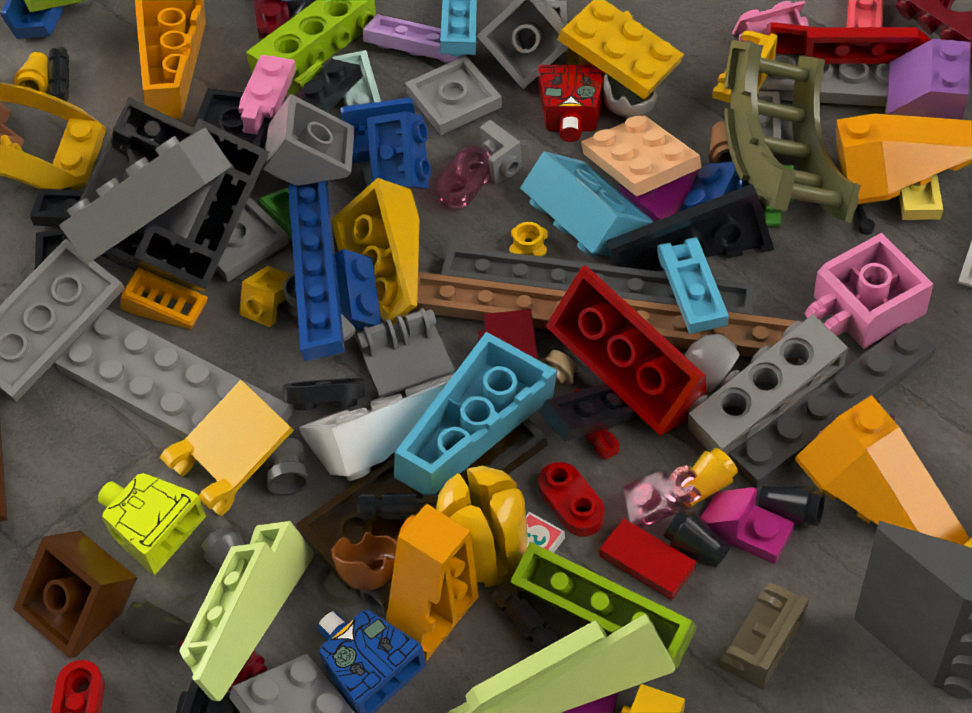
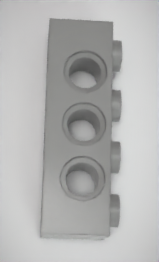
[688,314,848,456]

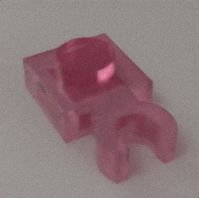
[623,466,701,528]

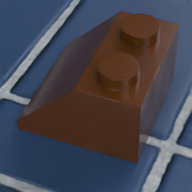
[13,530,137,658]

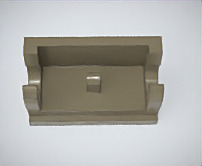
[719,583,809,690]

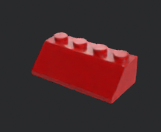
[546,265,707,436]

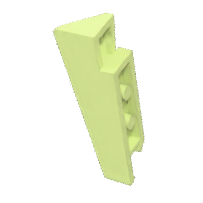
[448,614,675,713]

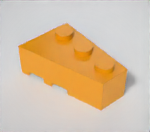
[386,504,479,662]

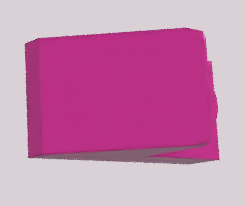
[701,487,795,564]

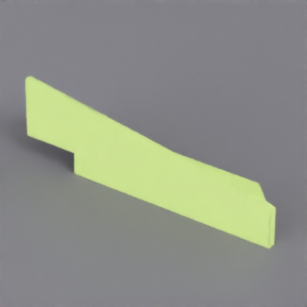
[179,521,314,701]

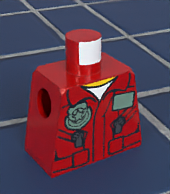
[538,65,606,142]

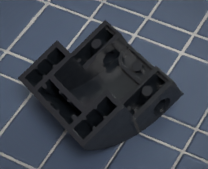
[62,97,269,291]

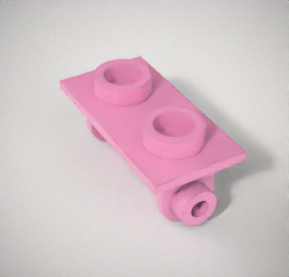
[732,0,809,42]

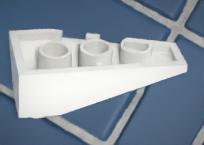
[299,373,454,480]

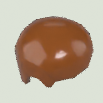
[331,532,397,591]

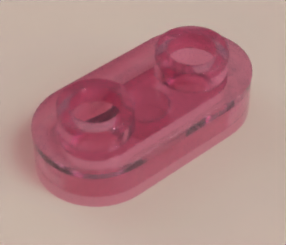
[437,146,491,208]

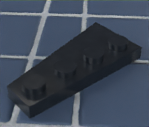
[606,184,774,271]

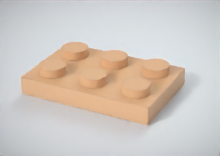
[581,115,702,197]

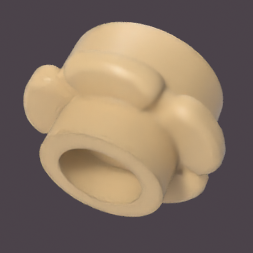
[540,350,578,387]

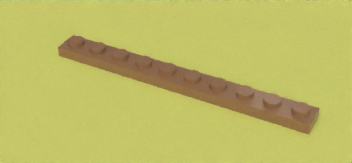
[412,272,802,363]

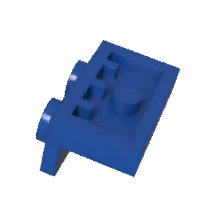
[367,111,431,190]

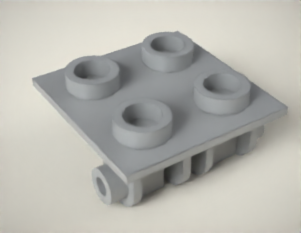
[355,308,455,398]

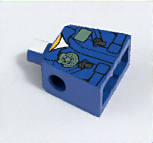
[317,610,426,713]

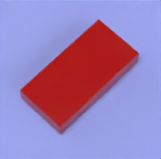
[599,518,697,601]

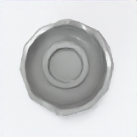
[603,74,657,119]
[684,334,740,395]

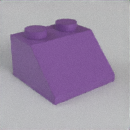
[886,39,970,120]

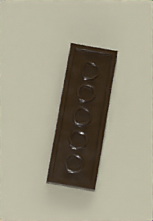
[296,418,547,590]

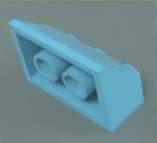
[520,151,654,257]

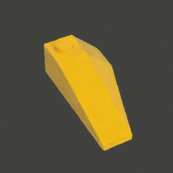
[331,178,420,325]

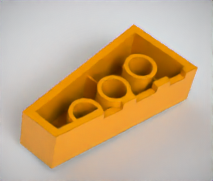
[135,0,206,119]

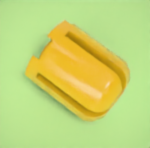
[436,466,528,587]

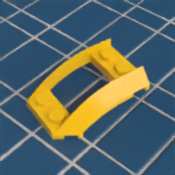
[0,82,106,190]

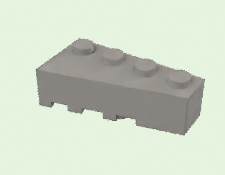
[59,127,232,264]

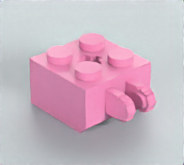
[804,233,934,349]

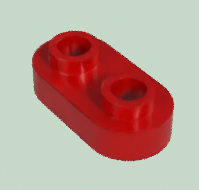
[538,462,605,537]
[50,660,105,713]

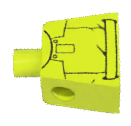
[98,473,206,576]

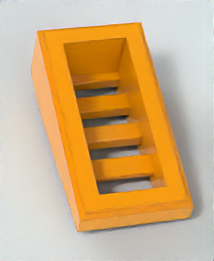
[120,267,208,330]

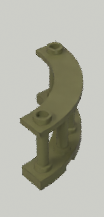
[724,40,861,223]

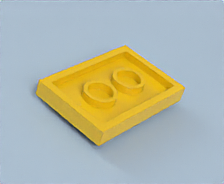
[557,0,684,100]

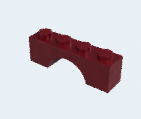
[896,0,972,62]

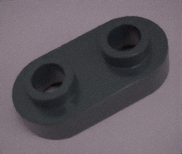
[283,378,365,410]

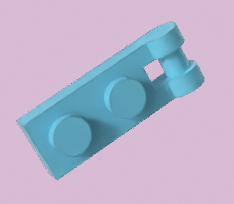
[657,237,729,334]

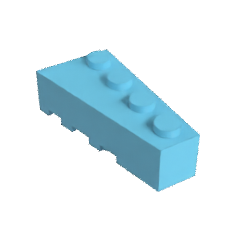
[394,332,558,494]

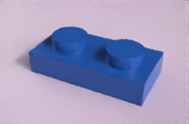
[335,249,381,331]

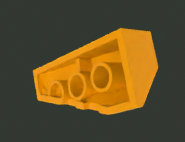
[836,114,972,204]
[795,395,970,545]

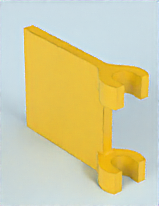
[159,380,294,516]

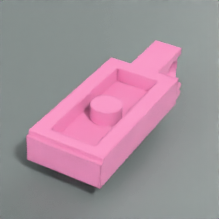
[238,55,296,135]

